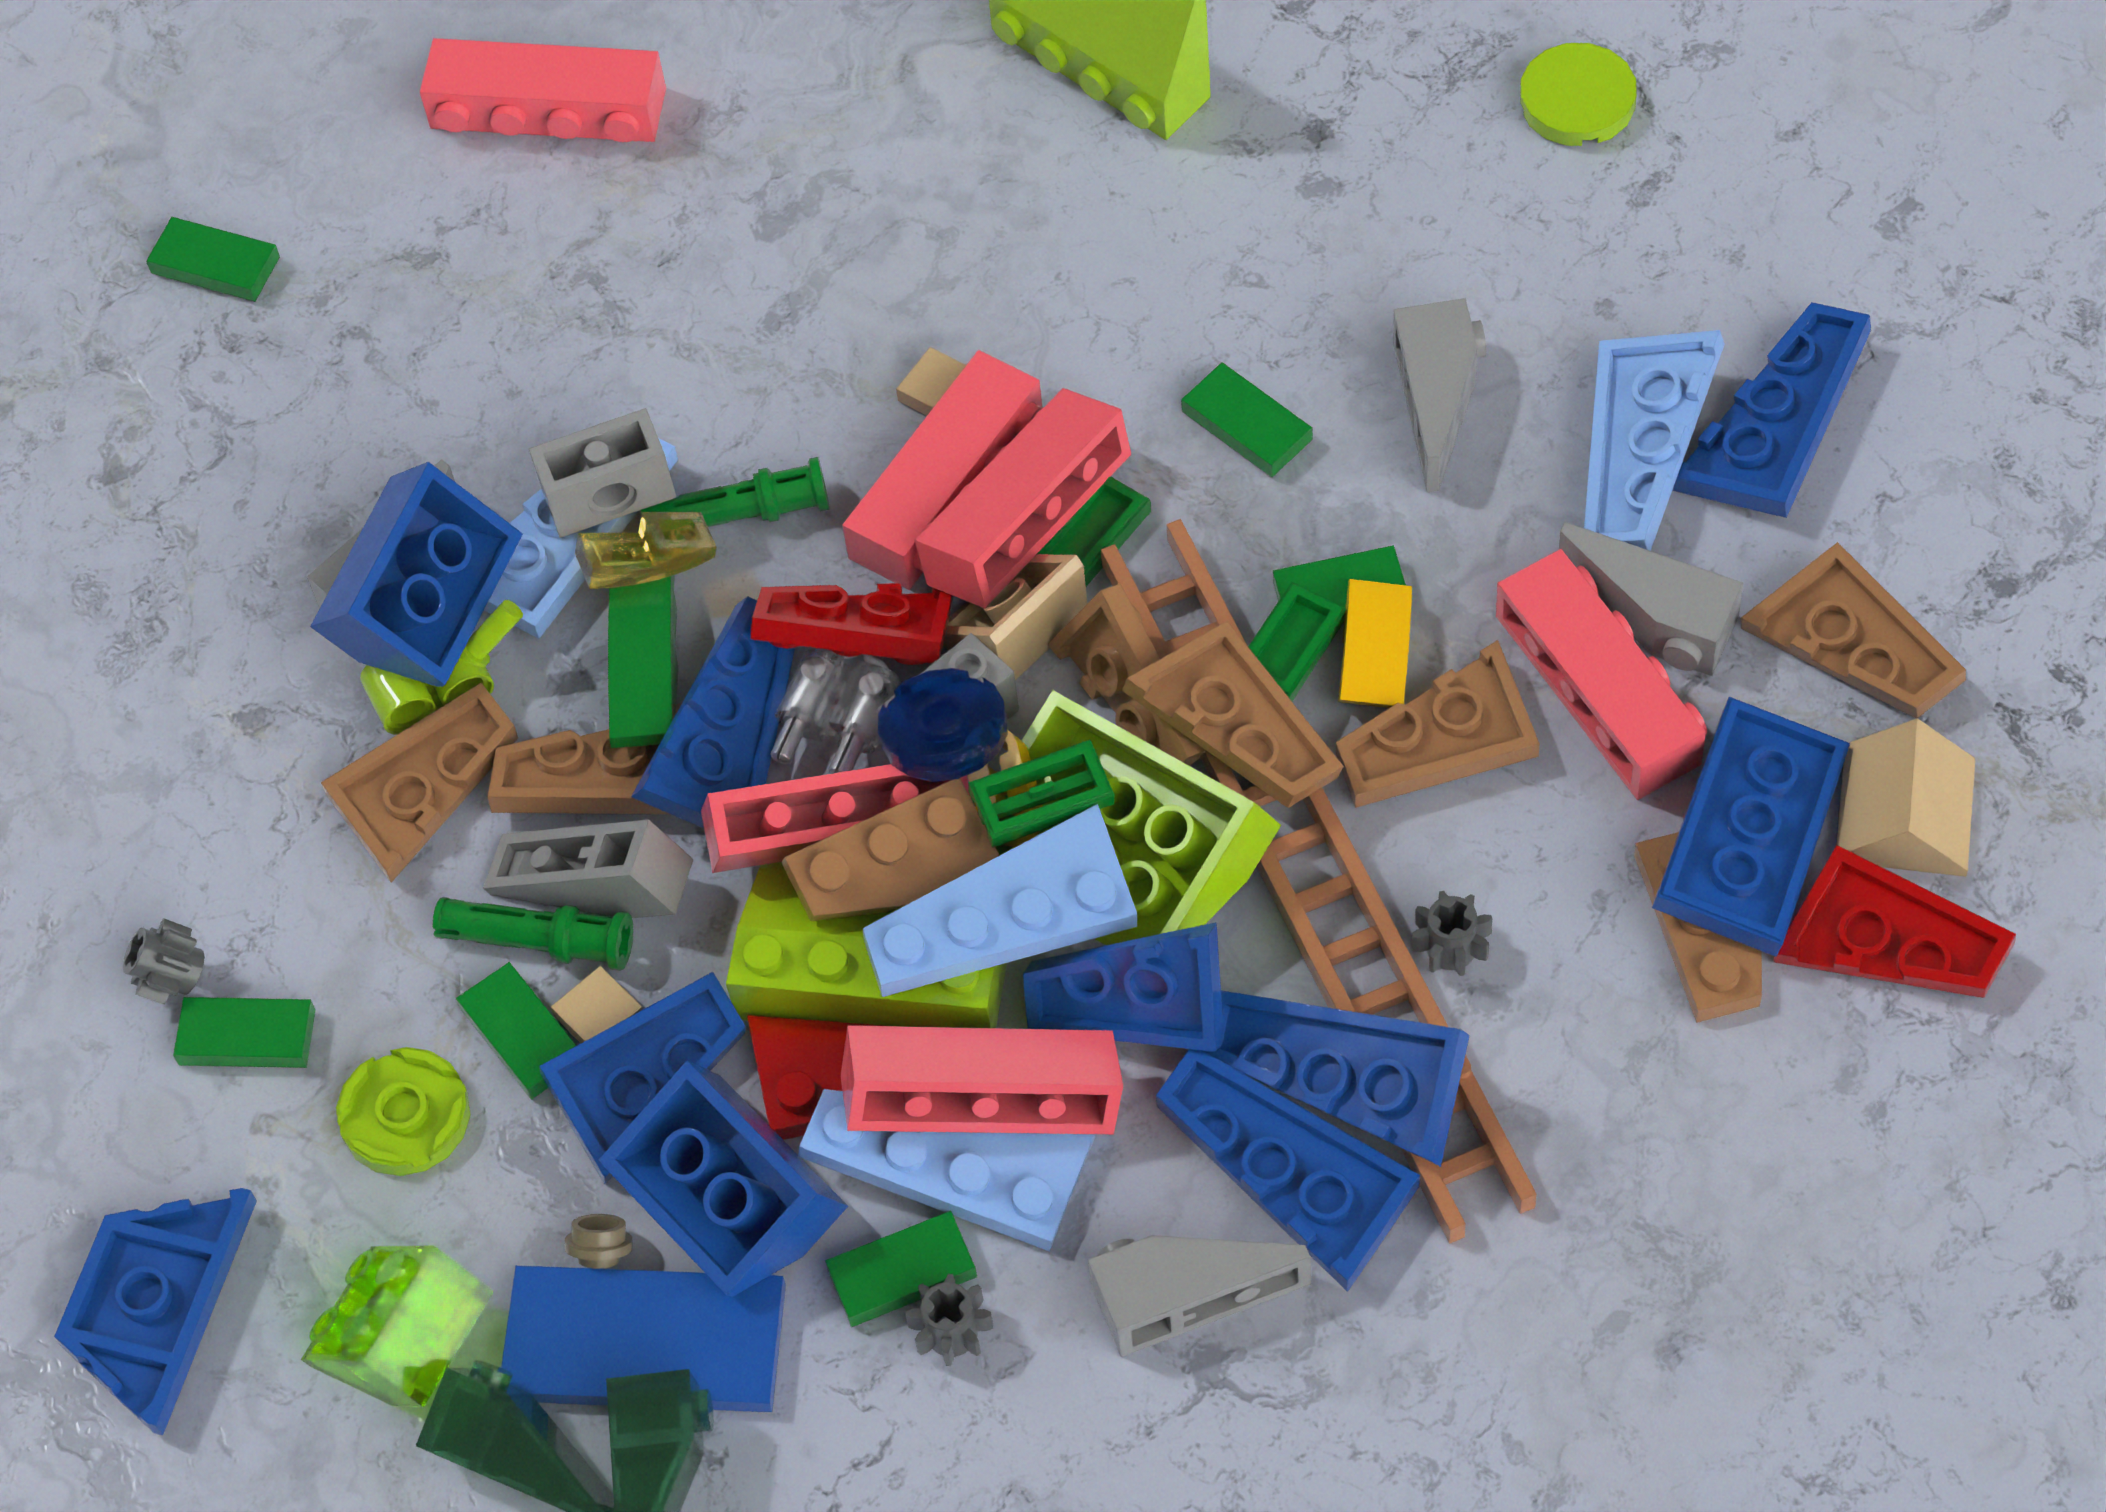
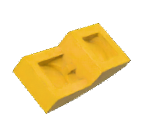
[1338,579,1412,708]

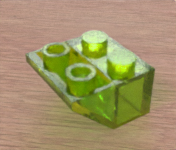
[301,1245,494,1407]

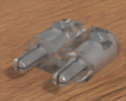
[770,649,904,774]

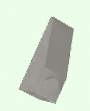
[1393,298,1486,492]
[1559,522,1743,676]
[483,819,693,918]
[1088,1235,1311,1357]

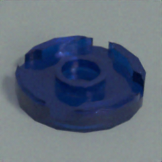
[878,668,1008,782]

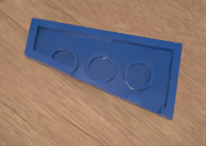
[1672,302,1871,518]
[631,596,795,828]
[1205,990,1470,1167]
[1156,1049,1420,1292]

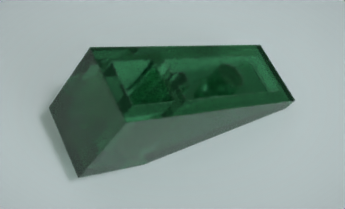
[416,1360,627,1512]
[606,1369,714,1512]

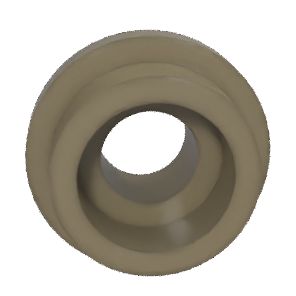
[565,1214,633,1269]

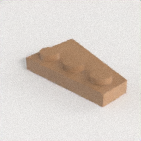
[1740,542,1966,718]
[1048,584,1207,766]
[1122,621,1344,808]
[1336,640,1540,808]
[321,683,518,883]
[487,703,682,814]
[782,777,1000,921]
[1634,832,1762,1023]

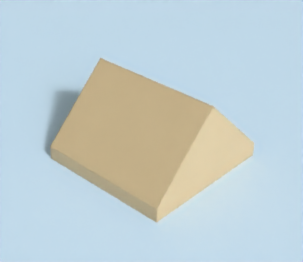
[943,554,1087,680]
[1836,718,1975,877]

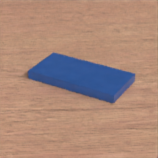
[1652,697,1850,957]
[498,1265,786,1412]

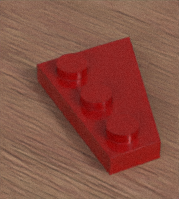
[751,583,953,665]
[1774,845,2016,998]
[747,1015,900,1140]

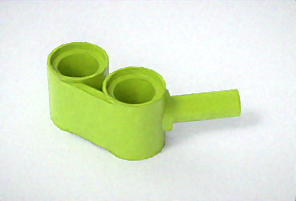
[360,600,523,735]

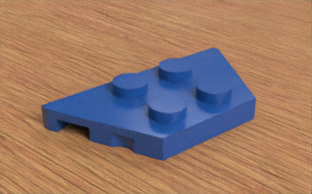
[54,1188,257,1435]

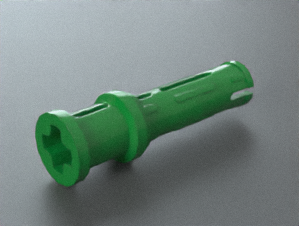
[641,457,830,538]
[432,897,634,971]

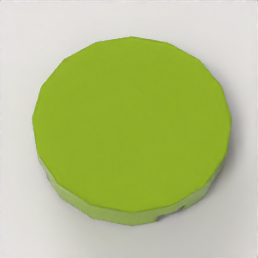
[1520,43,1637,146]
[336,1047,471,1176]

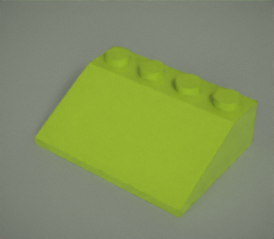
[989,0,1211,140]
[995,690,1281,945]
[726,862,1007,1028]

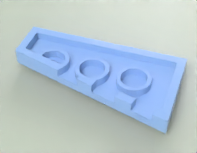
[1584,330,1725,551]
[484,438,678,639]
[863,804,1137,997]
[798,1089,1096,1252]

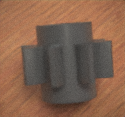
[1411,891,1493,976]
[123,918,205,1005]
[905,1274,993,1366]

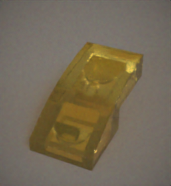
[575,512,717,589]

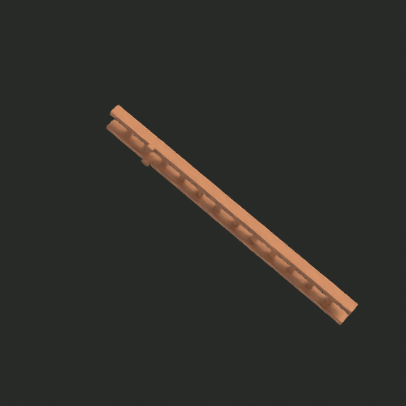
[1101,519,1537,1244]

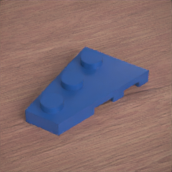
[1023,922,1224,1052]
[539,972,746,1184]

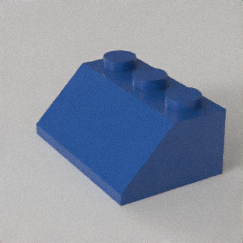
[310,462,523,687]
[598,1061,848,1297]

